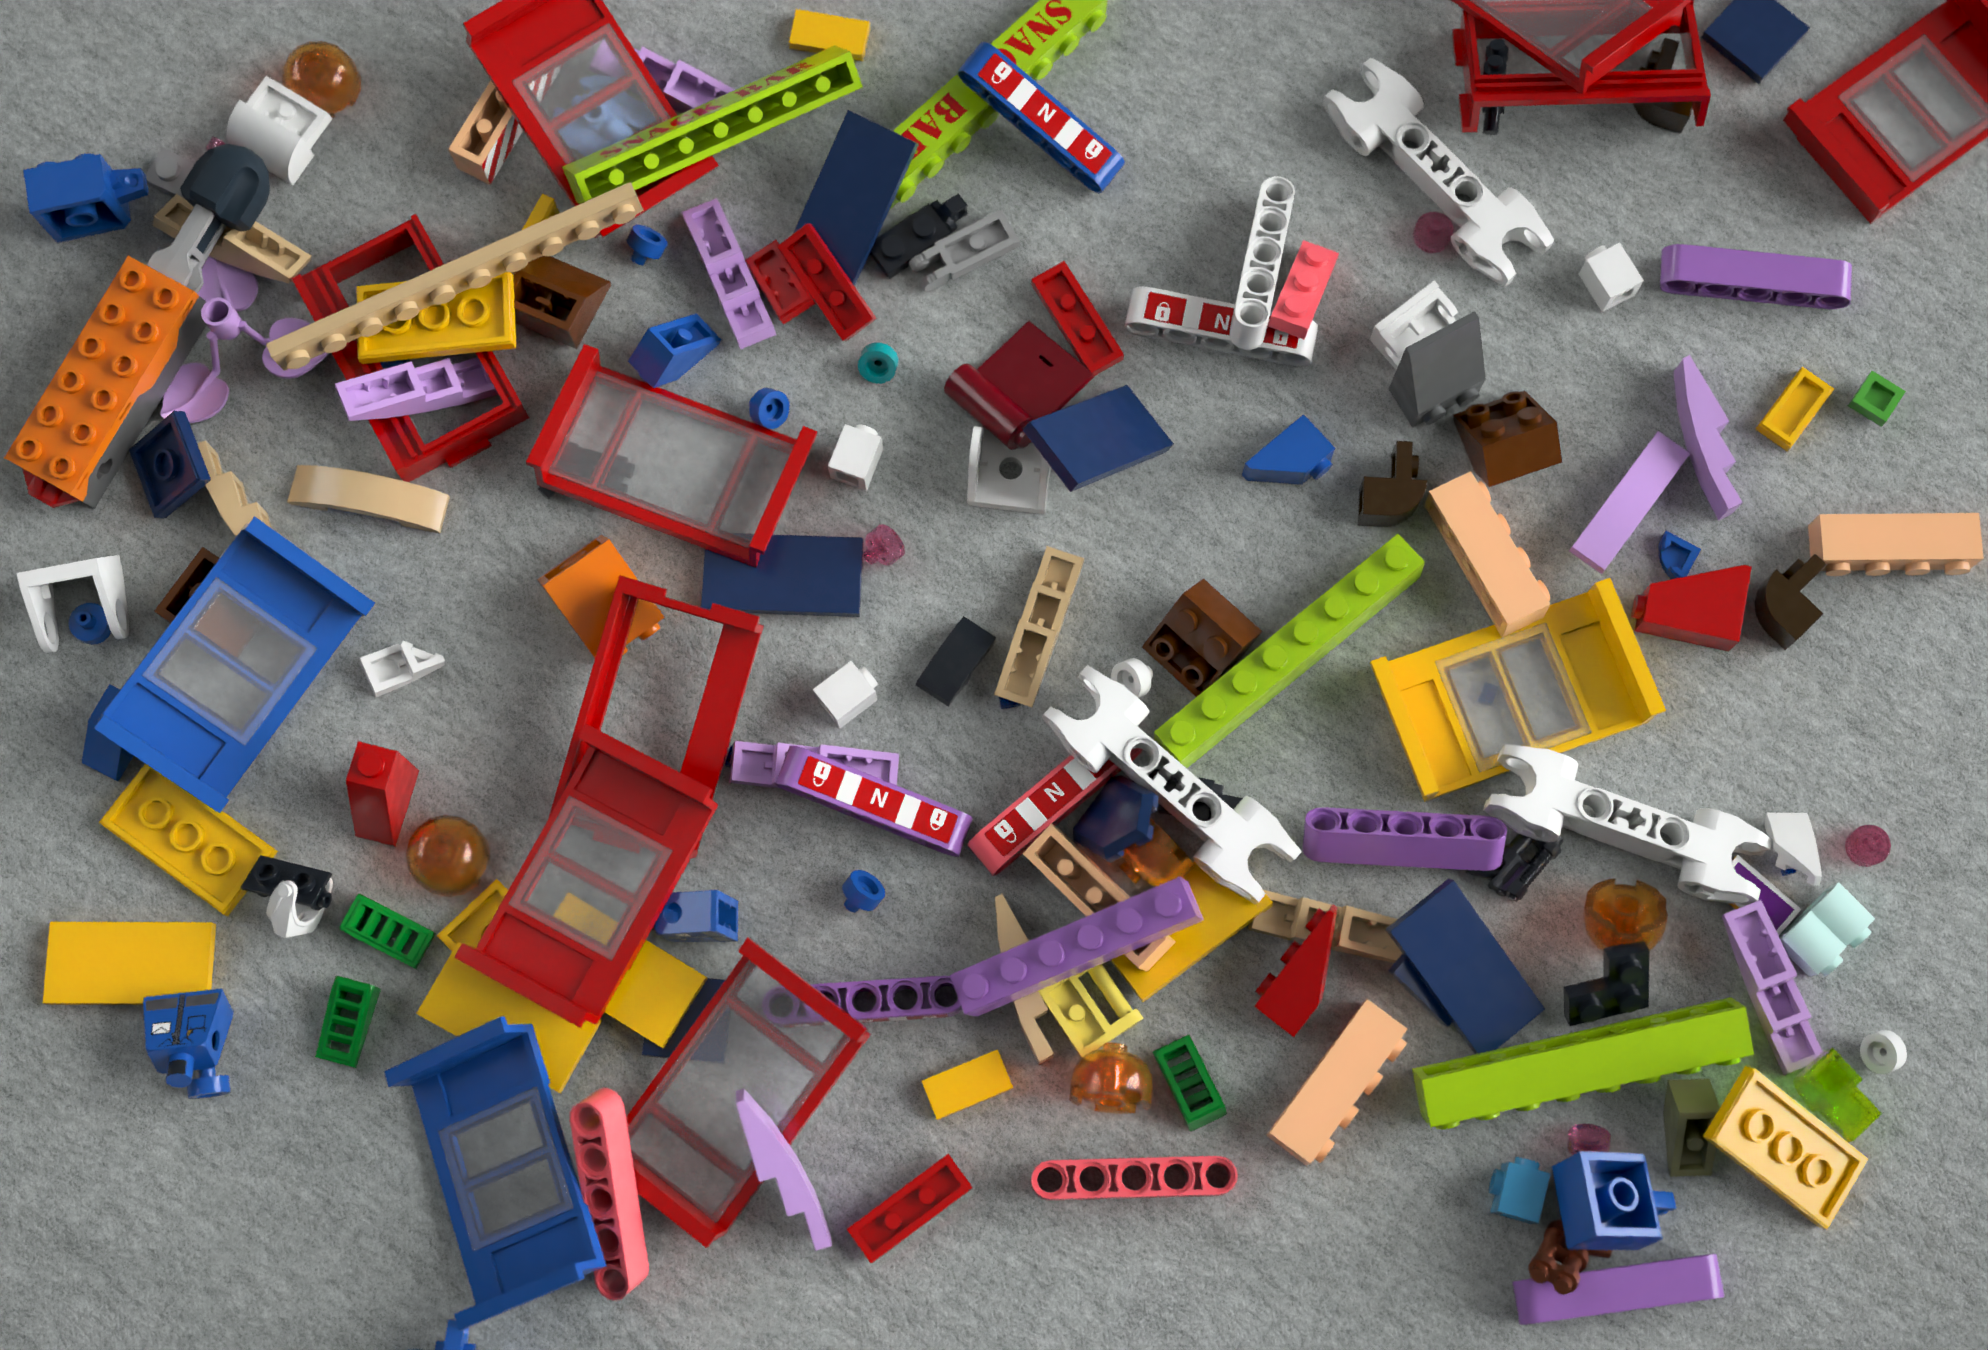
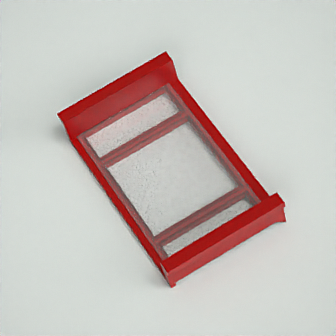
[1451,0,1691,95]
[526,344,818,568]
[626,937,871,1248]

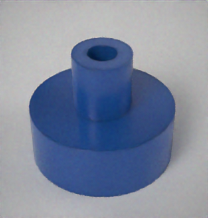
[626,225,668,265]
[749,388,790,429]
[69,603,111,645]
[842,870,885,913]
[187,1067,231,1099]

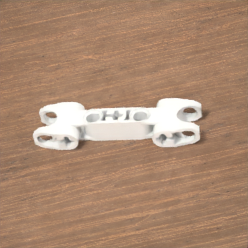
[1323,57,1554,287]
[1042,665,1302,904]
[1483,744,1772,906]

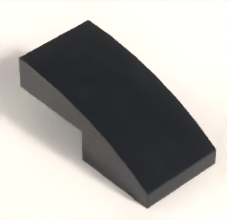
[916,616,996,707]

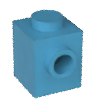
[1489,1157,1550,1224]

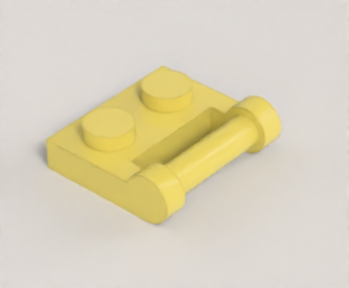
[1038,964,1144,1060]

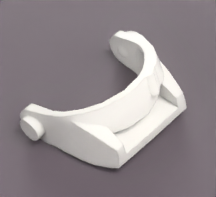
[266,878,333,938]

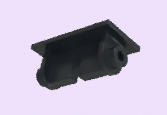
[241,855,332,911]

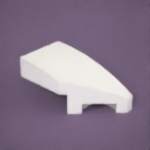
[360,641,445,698]
[1764,812,1822,886]

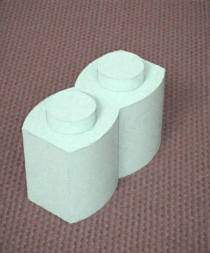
[1779,883,1875,977]

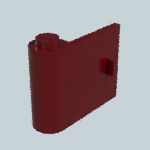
[944,321,1094,450]

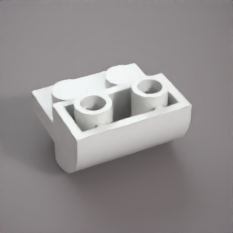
[226,76,332,186]

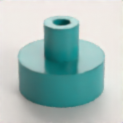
[858,342,898,384]

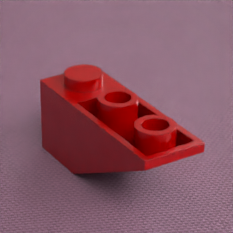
[1254,904,1338,1037]

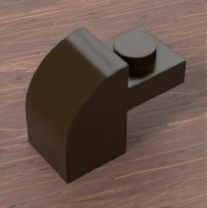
[1633,38,1693,134]
[1358,441,1428,527]
[1755,554,1827,650]

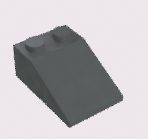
[1389,311,1486,428]

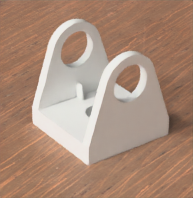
[967,426,1051,515]
[16,555,129,653]

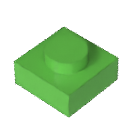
[1848,371,1906,427]

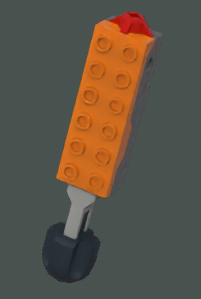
[4,143,270,509]

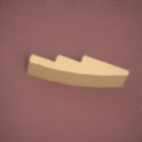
[153,194,311,283]
[197,440,272,537]
[994,546,1085,707]
[1247,890,1402,963]
[995,894,1054,1065]

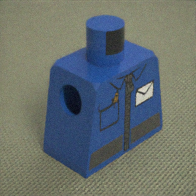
[651,890,738,942]
[143,988,234,1088]

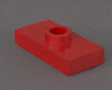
[745,240,816,324]

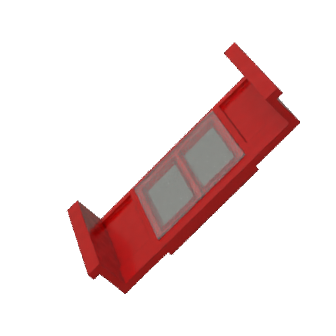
[463,0,719,238]
[1783,0,1988,224]
[454,724,718,1028]

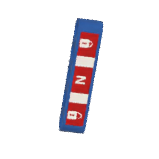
[957,41,1125,193]

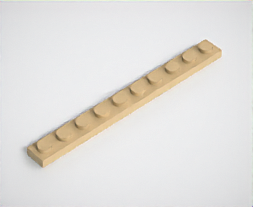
[266,182,644,371]

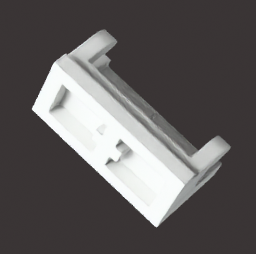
[1370,281,1458,370]

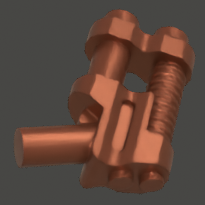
[1528,1220,1612,1295]

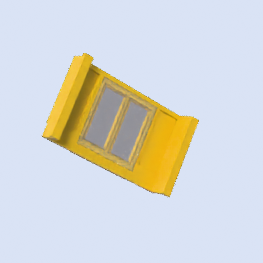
[1370,578,1666,802]

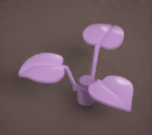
[160,256,328,423]

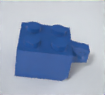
[23,154,148,243]
[1552,1151,1676,1251]

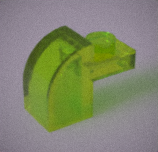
[1793,1048,1882,1142]

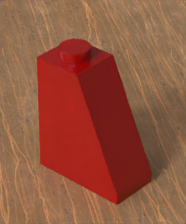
[1631,565,1752,652]
[346,741,419,847]

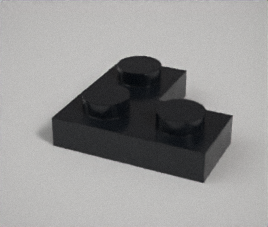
[1563,939,1649,1026]

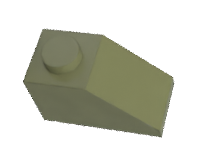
[1663,1079,1720,1177]

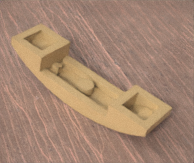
[287,465,450,533]

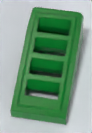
[339,893,436,969]
[315,975,381,1068]
[1152,1034,1227,1131]

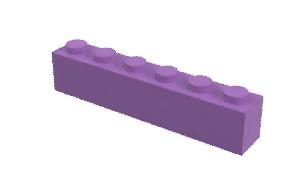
[950,877,1204,1017]

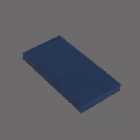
[793,110,919,285]
[1023,385,1174,492]
[701,533,864,617]
[1385,878,1545,1054]

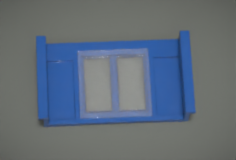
[94,516,375,813]
[384,1016,606,1330]

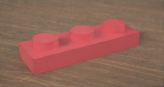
[1268,240,1339,340]

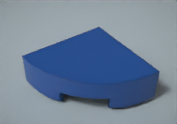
[1658,530,1701,579]

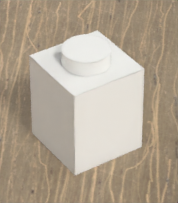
[1578,242,1644,312]
[828,424,883,491]
[813,661,878,729]

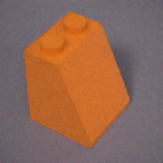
[537,534,665,658]

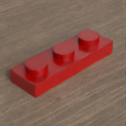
[777,223,877,341]
[1031,261,1124,376]
[847,1154,973,1264]

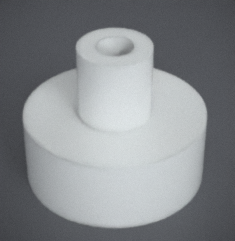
[1111,658,1153,698]
[1860,1030,1906,1074]

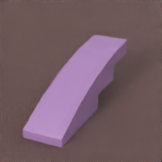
[588,40,735,113]
[682,198,776,349]
[1673,355,1742,521]
[335,357,499,421]
[1569,431,1690,574]
[729,741,899,788]
[1722,900,1826,1076]
[736,1089,832,1251]

